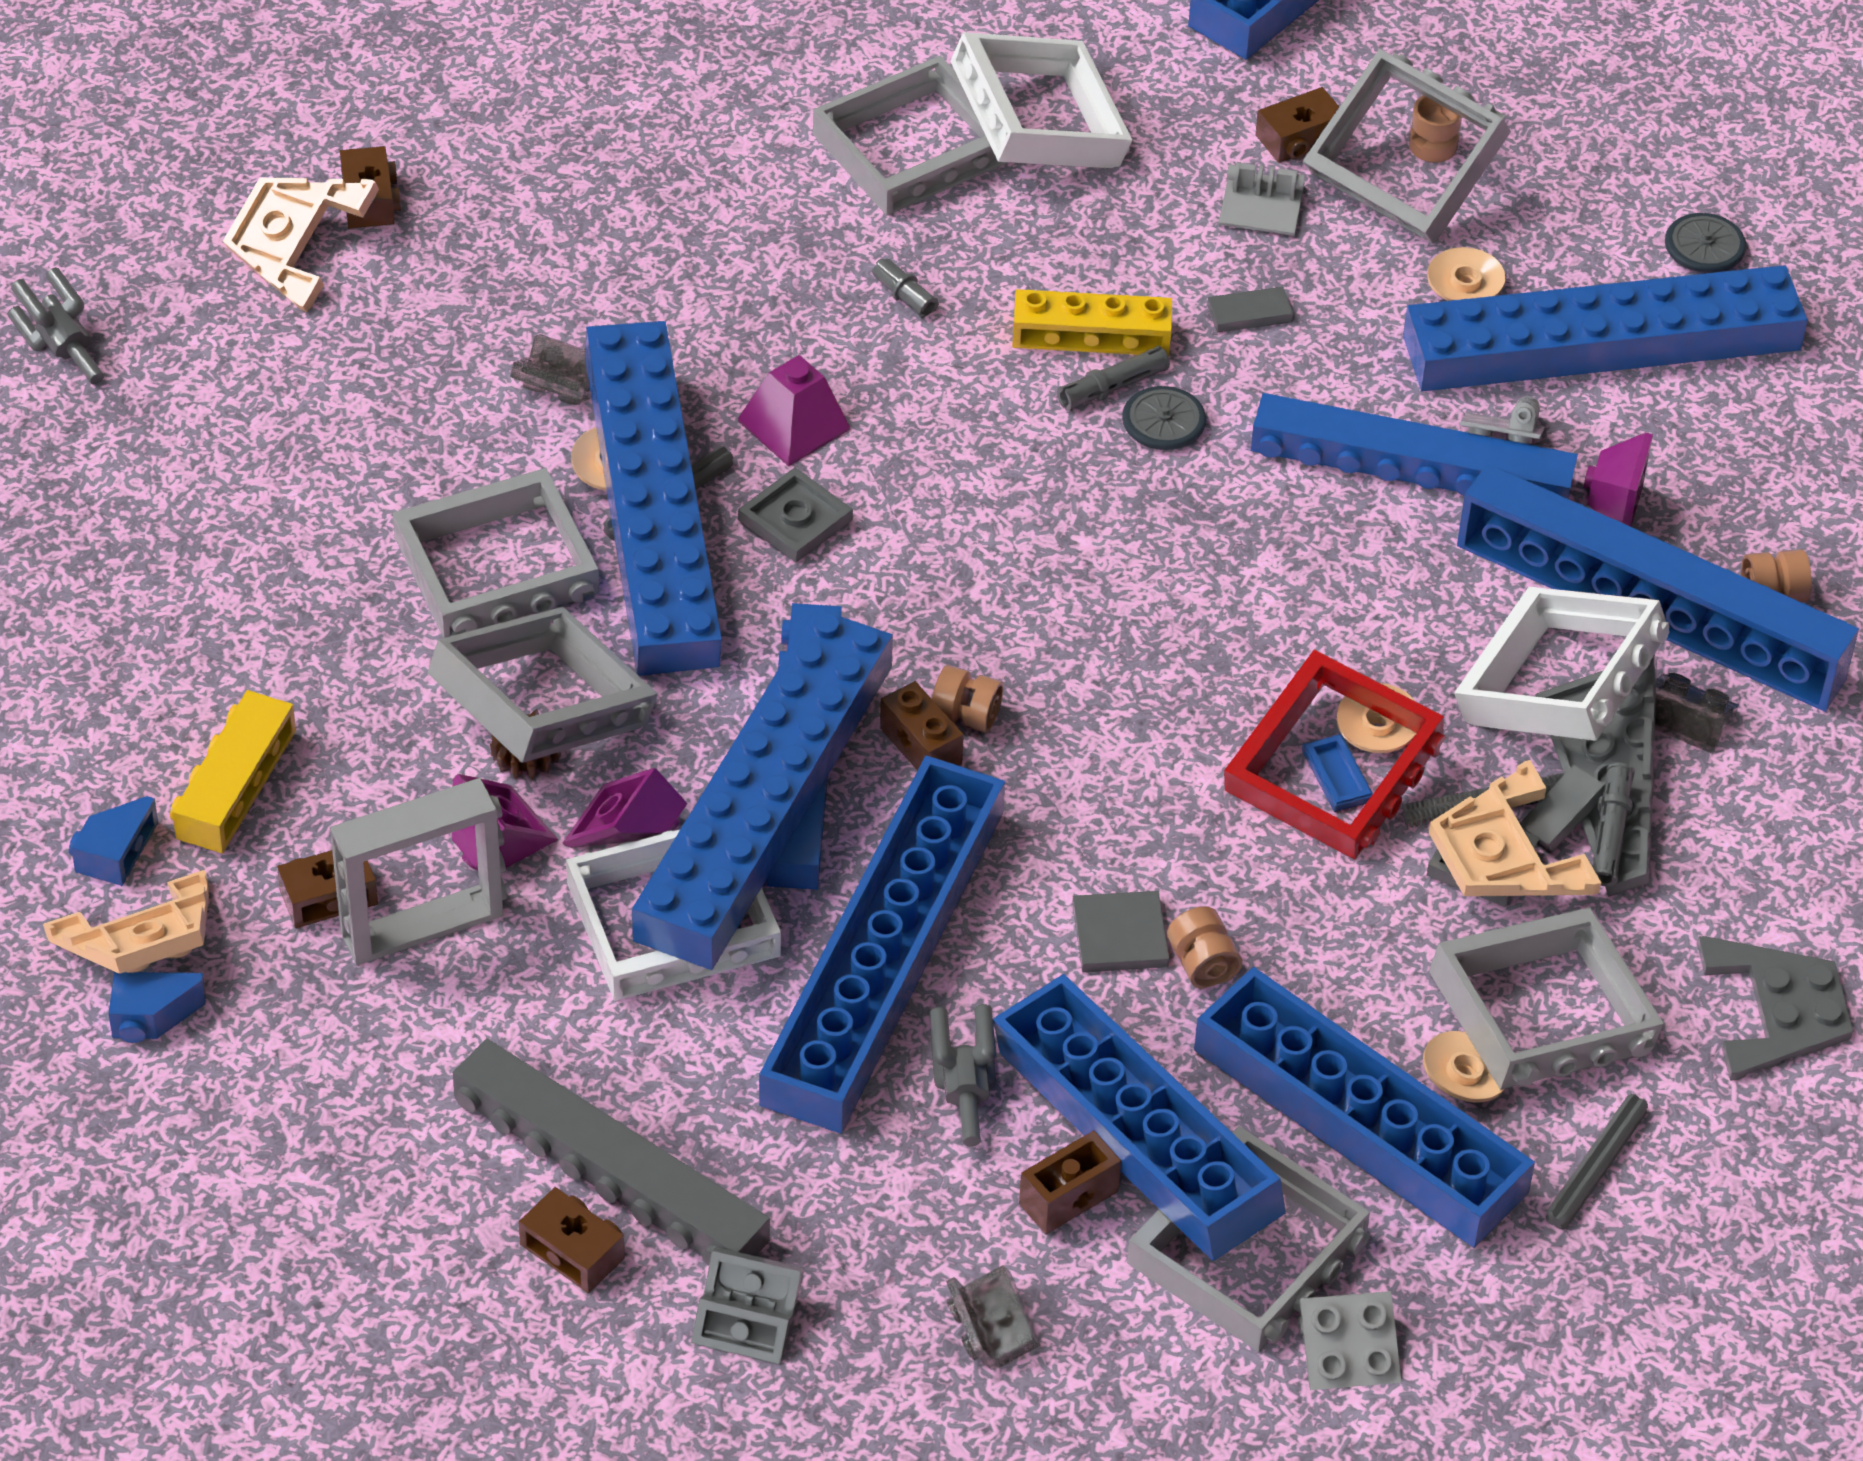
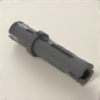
[1057,346,1170,411]
[1592,762,1635,886]

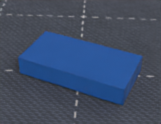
[1302,734,1373,812]

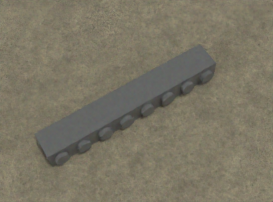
[452,1038,770,1266]

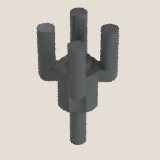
[7,267,104,385]
[930,1004,996,1147]

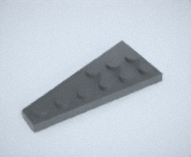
[1535,655,1657,897]

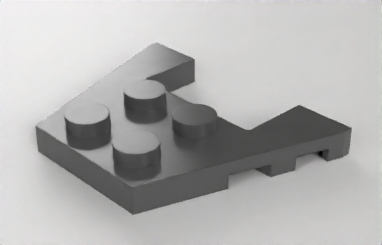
[1697,936,1853,1081]

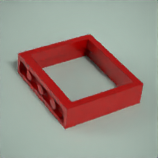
[1224,649,1447,860]

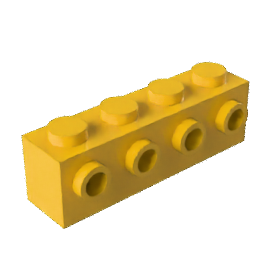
[1012,289,1172,356]
[170,690,296,854]

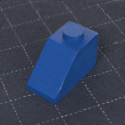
[69,796,158,886]
[108,972,206,1043]

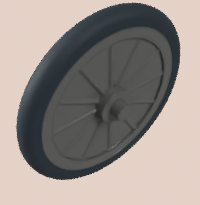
[1665,213,1746,273]
[1122,386,1206,450]

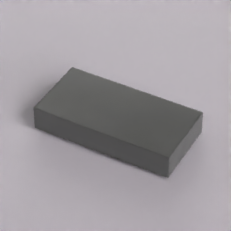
[1207,286,1293,333]
[1520,765,1605,853]

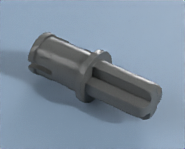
[872,259,939,318]

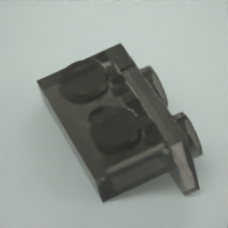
[510,334,591,405]
[1655,673,1739,753]
[946,1265,1041,1370]

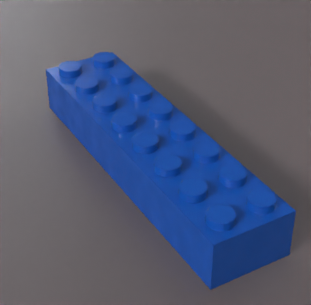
[1194,966,1535,1248]
[993,974,1286,1262]

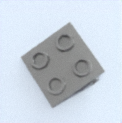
[1218,161,1305,236]
[1460,396,1545,443]
[1298,1291,1402,1390]

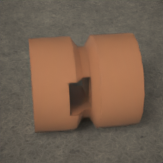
[1409,95,1462,162]
[1741,549,1812,602]
[932,665,1004,733]
[1167,906,1243,989]

